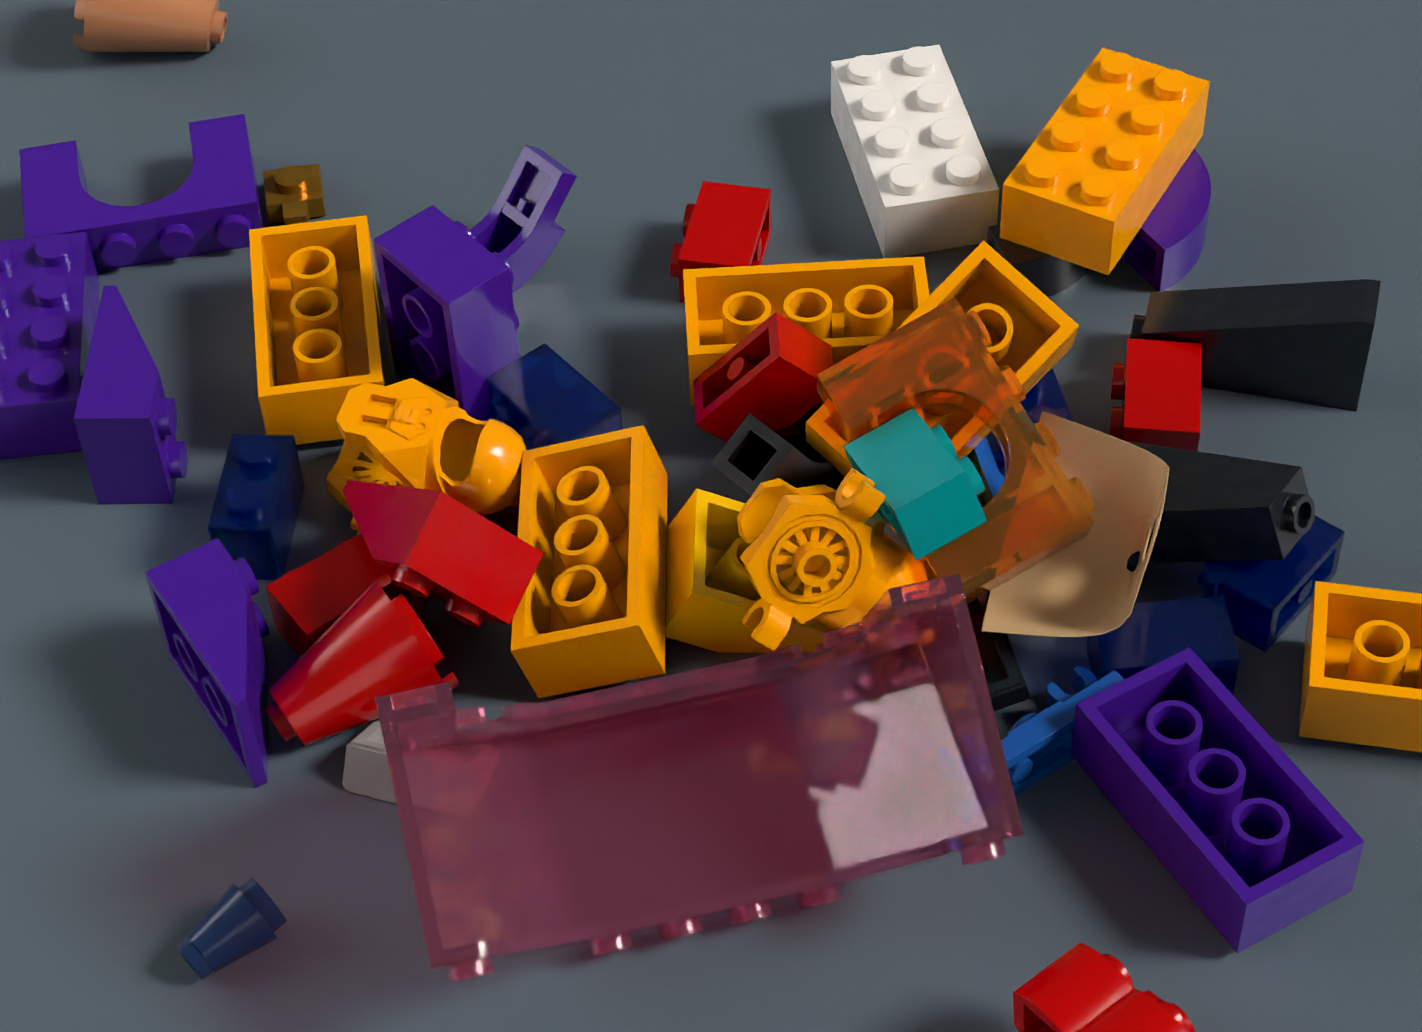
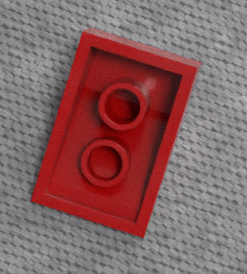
[342,480,544,628]

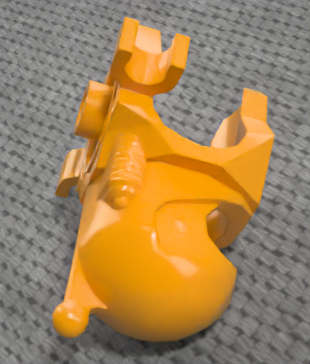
[326,378,527,536]
[736,468,944,651]

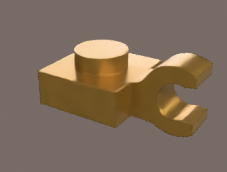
[263,163,326,225]

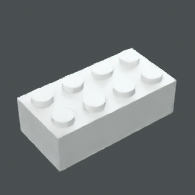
[831,45,999,258]

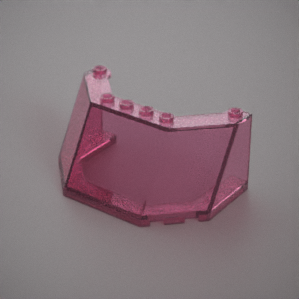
[375,574,1024,982]

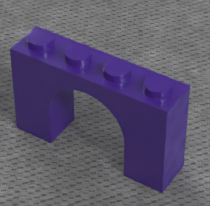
[19,114,264,272]

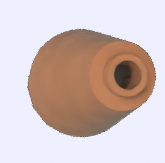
[73,0,228,52]

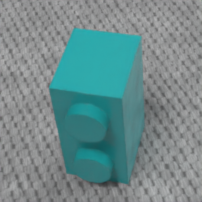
[843,408,987,561]

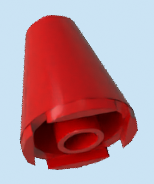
[264,574,459,746]

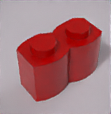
[1013,943,1188,1032]

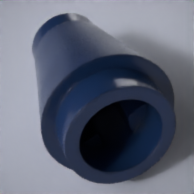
[176,877,287,980]

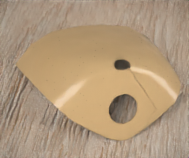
[982,411,1169,637]

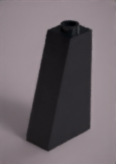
[1130,279,1381,411]
[1123,440,1315,564]

